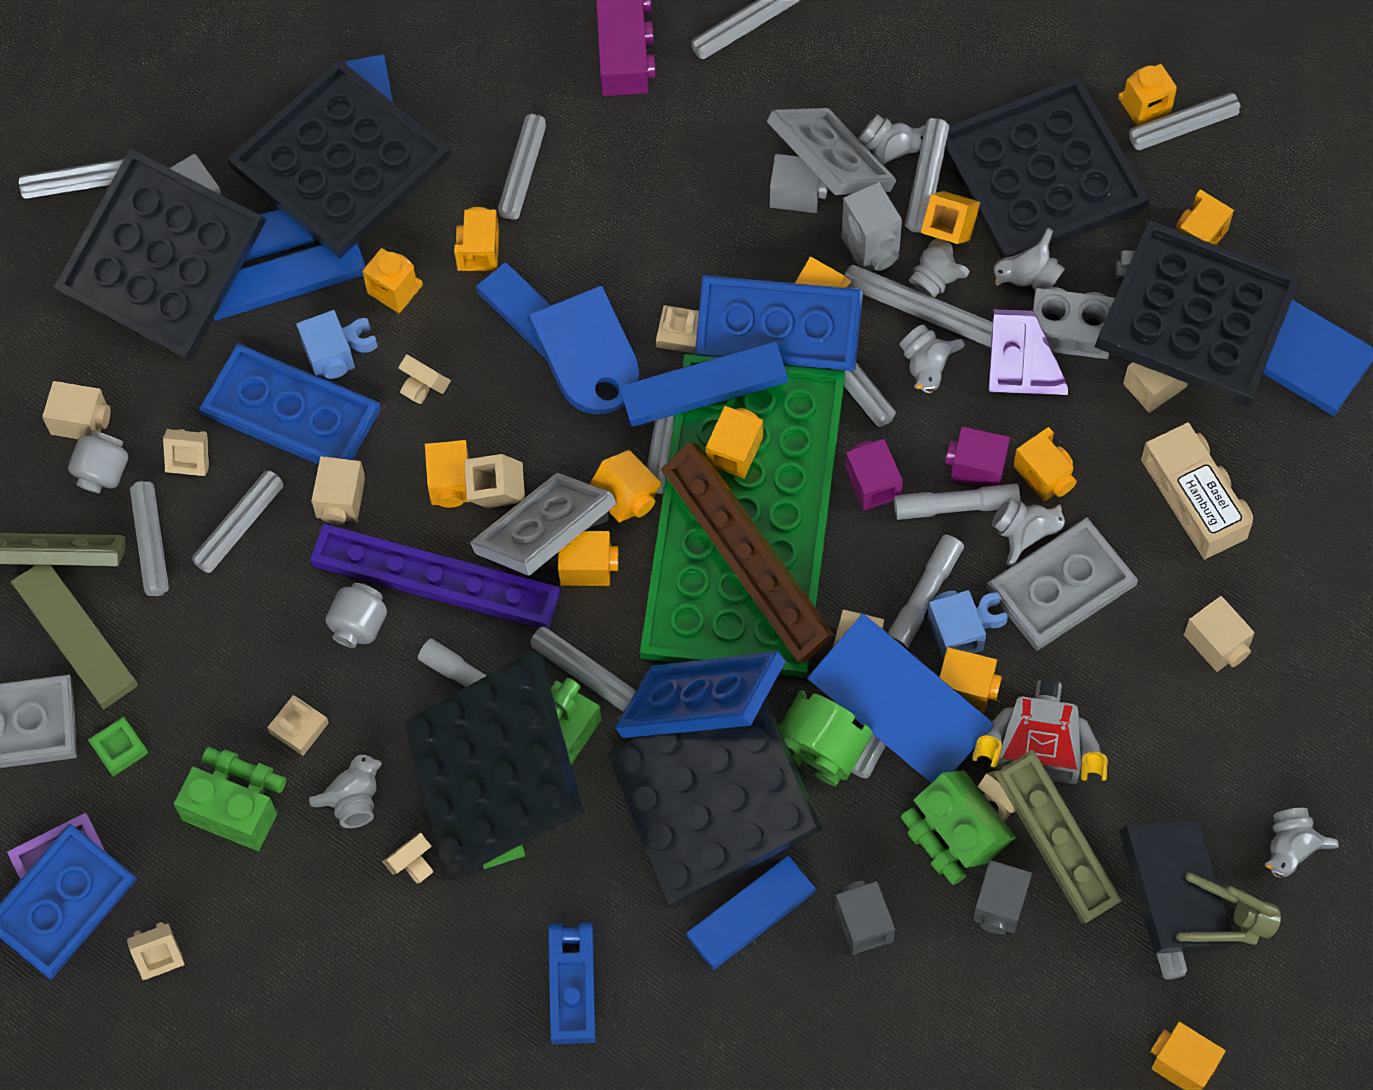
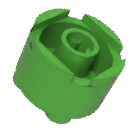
[779,691,873,786]

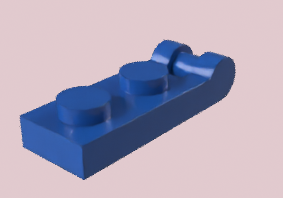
[549,922,596,1044]

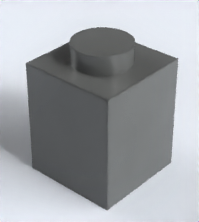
[973,860,1032,935]
[835,881,895,955]

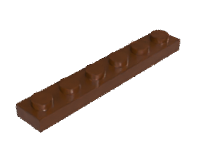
[661,442,835,663]

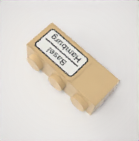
[1141,422,1253,560]

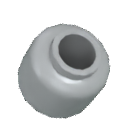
[68,431,129,494]
[325,583,387,648]

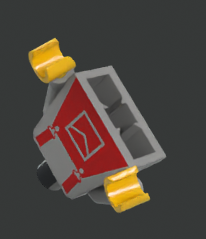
[972,679,1108,785]

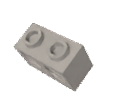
[841,182,902,272]
[1032,287,1115,359]

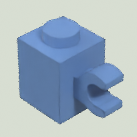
[296,310,378,379]
[927,590,1008,661]

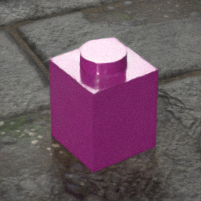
[945,427,1010,487]
[845,439,903,511]

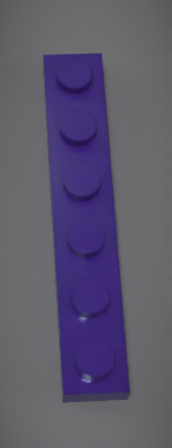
[310,524,561,629]

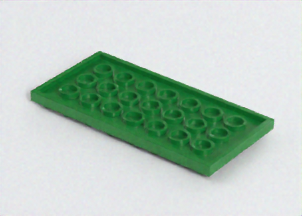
[640,354,845,678]

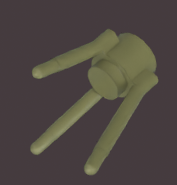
[1176,873,1281,945]

